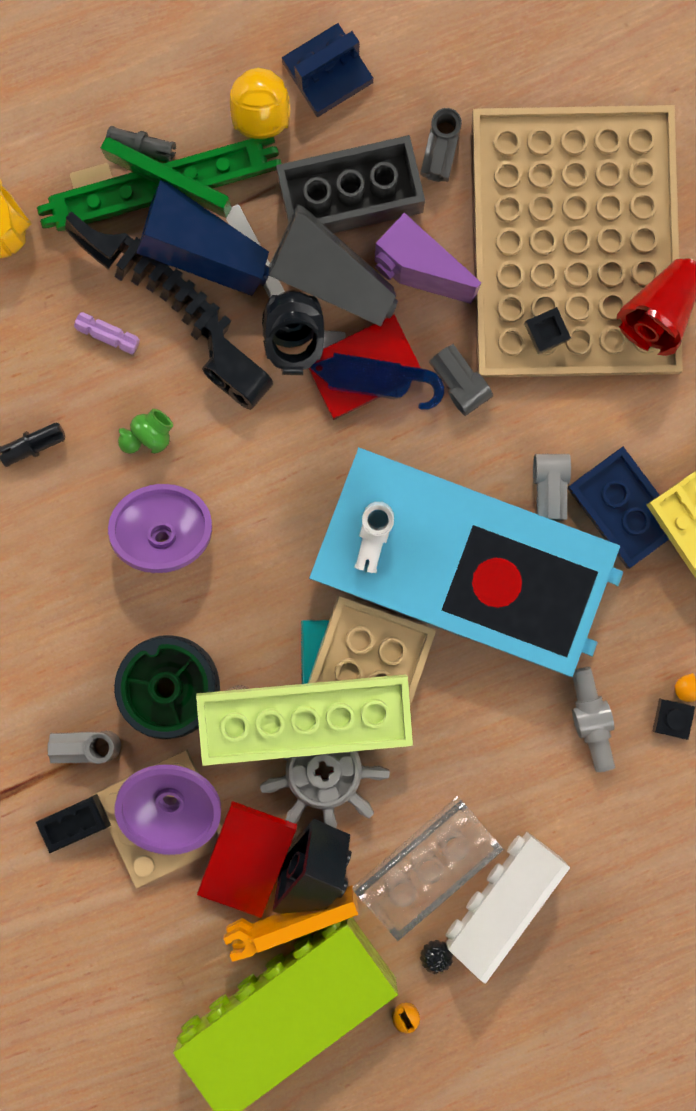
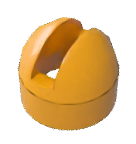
[675,673,696,702]
[392,1003,420,1034]

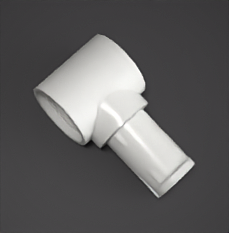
[354,502,394,573]

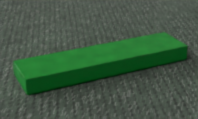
[100,137,232,218]

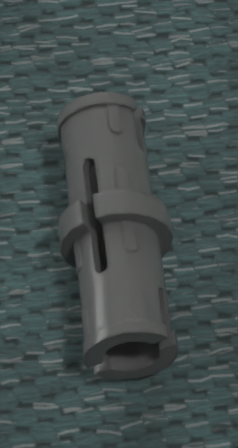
[106,126,176,162]

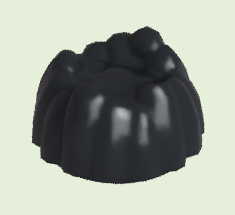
[420,940,453,974]

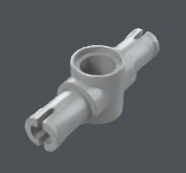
[572,667,615,772]

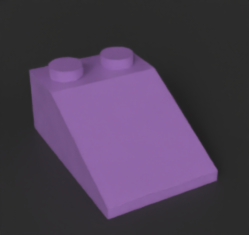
[375,213,481,304]

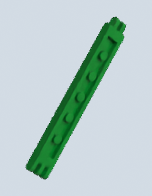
[37,137,282,231]

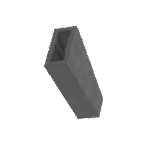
[269,204,398,326]

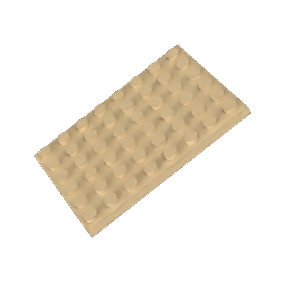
[472,105,683,377]

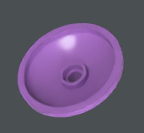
[108,484,212,573]
[115,764,221,855]

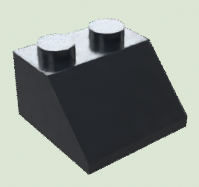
[273,819,352,914]

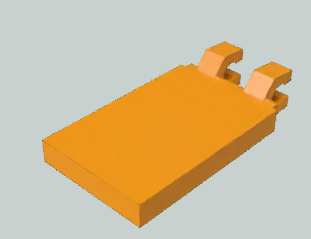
[223,885,358,962]

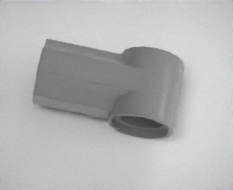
[533,454,571,521]
[48,730,121,764]

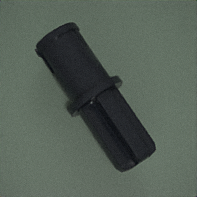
[0,423,65,467]

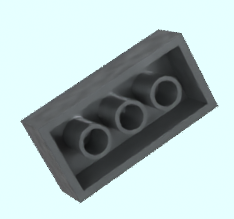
[276,135,425,233]

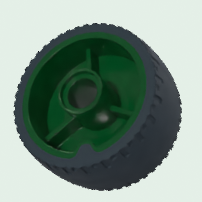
[114,635,220,739]

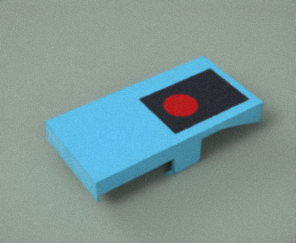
[309,447,623,677]

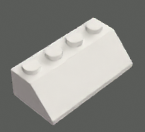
[446,832,570,984]

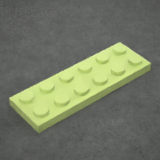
[196,674,413,766]

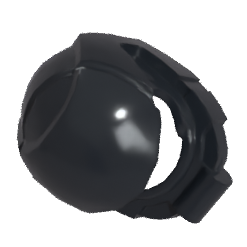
[262,291,324,375]

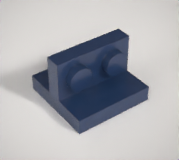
[282,23,374,117]

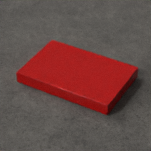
[308,314,424,420]
[197,801,297,918]

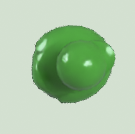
[118,409,173,454]

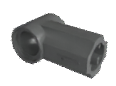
[420,108,462,182]
[429,344,493,416]

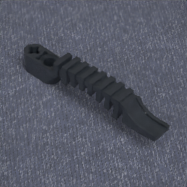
[65,212,273,410]

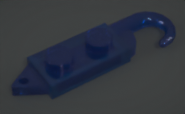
[310,353,444,410]

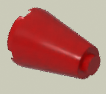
[617,258,696,356]

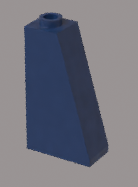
[136,180,269,296]

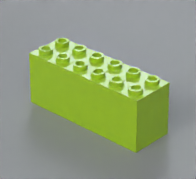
[173,917,398,1111]

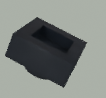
[524,307,571,354]
[652,698,696,740]

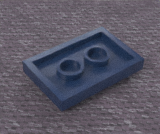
[567,446,669,569]

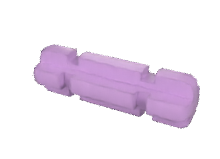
[74,312,140,354]

